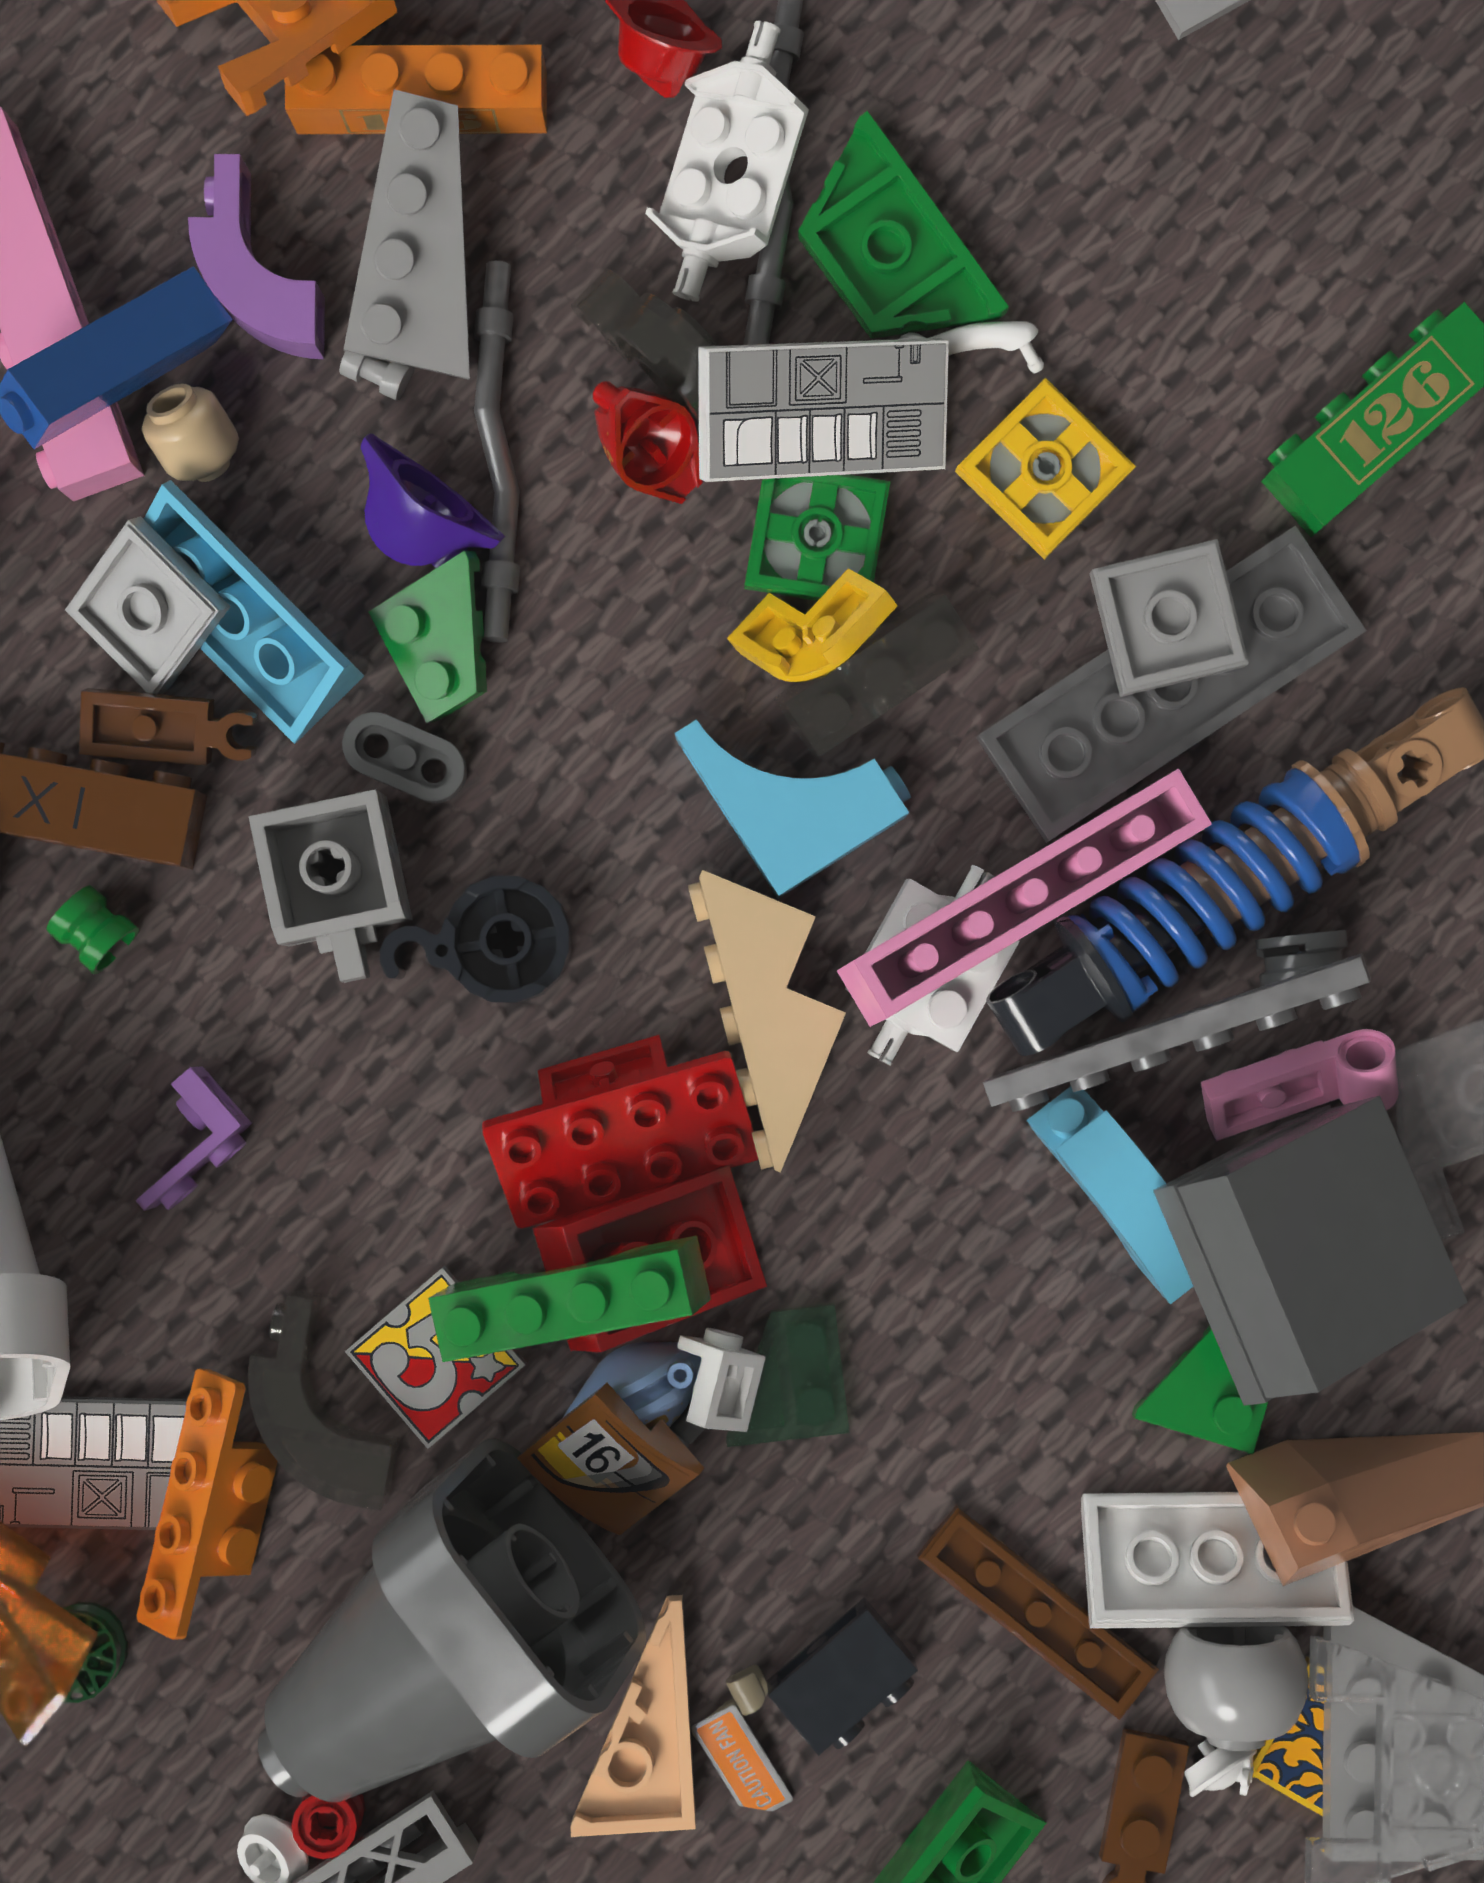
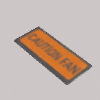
[691,1705,793,1811]

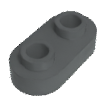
[342,712,467,803]

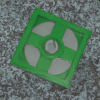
[744,474,890,601]

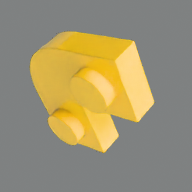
[727,568,898,682]

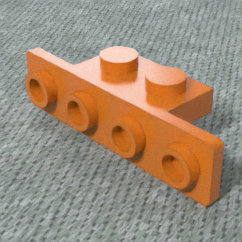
[137,1369,280,1640]

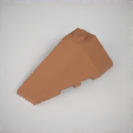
[1226,1432,1484,1586]

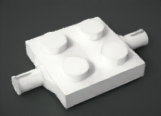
[845,865,1020,1066]

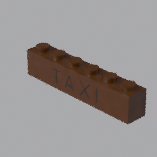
[0,742,207,870]

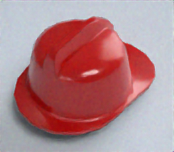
[605,0,722,98]

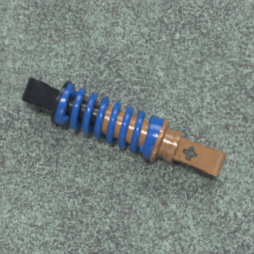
[986,687,1484,1056]

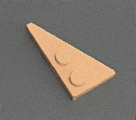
[570,1595,696,1837]

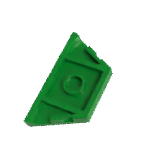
[798,111,1009,339]

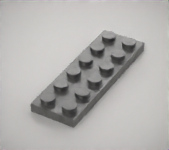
[976,525,1367,843]

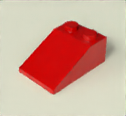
[532,1165,767,1352]

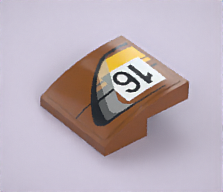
[517,1382,704,1535]

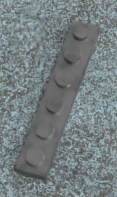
[983,953,1371,1112]

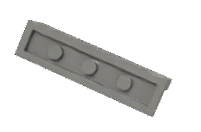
[291,1791,479,1883]

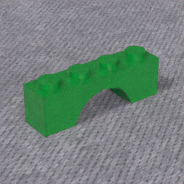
[428,1236,711,1362]

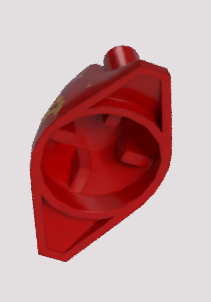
[593,381,703,504]

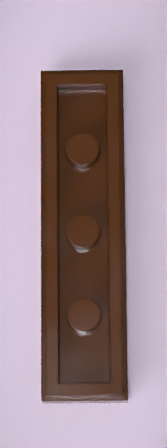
[917,1505,1159,1720]

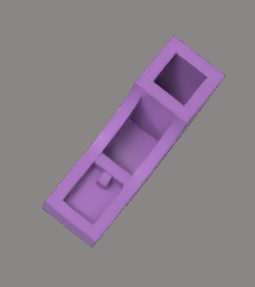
[188,154,325,359]

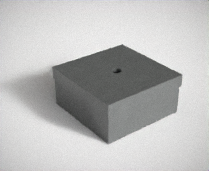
[1153,1096,1468,1405]

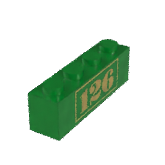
[1261,302,1484,537]

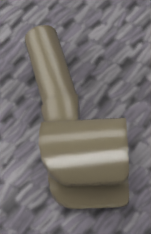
[692,1664,768,1742]

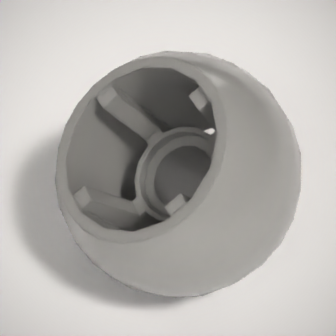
[1164,1626,1309,1751]

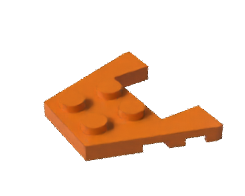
[157,0,397,116]

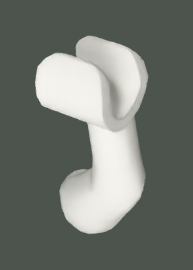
[899,321,1044,373]

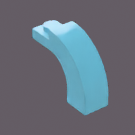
[1027,1086,1194,1304]

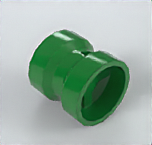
[46,885,139,974]

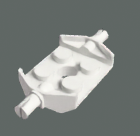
[645,20,809,302]

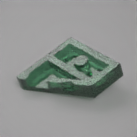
[726,1303,850,1447]

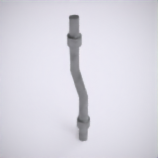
[743,0,804,345]
[474,261,520,642]

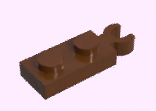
[79,688,258,765]
[1099,1728,1189,1883]

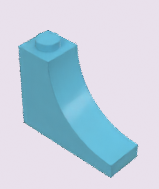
[675,719,911,899]

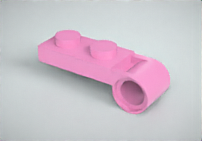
[1201,1029,1399,1141]

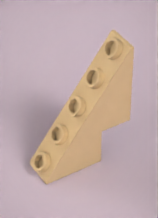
[688,870,846,1173]

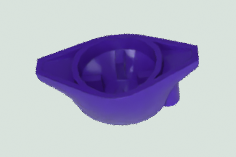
[361,433,505,568]

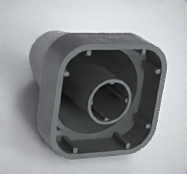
[258,1439,646,1802]

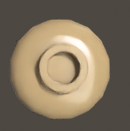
[142,384,239,482]

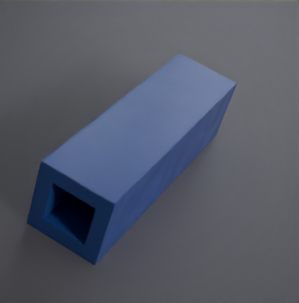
[0,266,233,449]

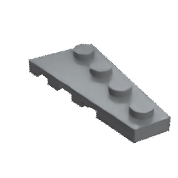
[343,89,470,380]

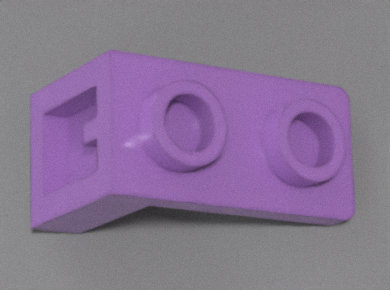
[136,1066,252,1211]

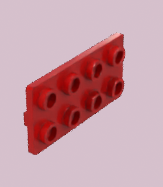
[482,1035,758,1229]

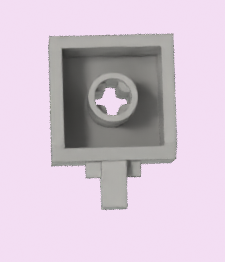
[248,789,413,983]

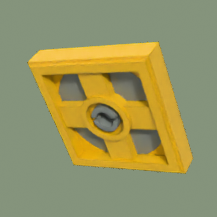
[955,378,1136,560]

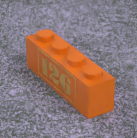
[285,45,547,134]

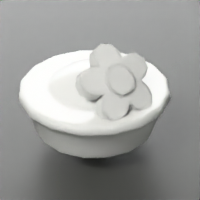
[1184,1740,1257,1797]
[237,1814,309,1883]

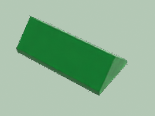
[873,1760,1047,1883]

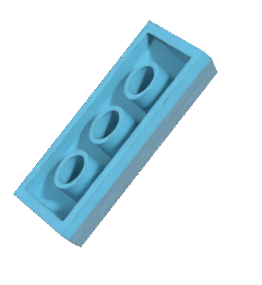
[144,480,365,744]

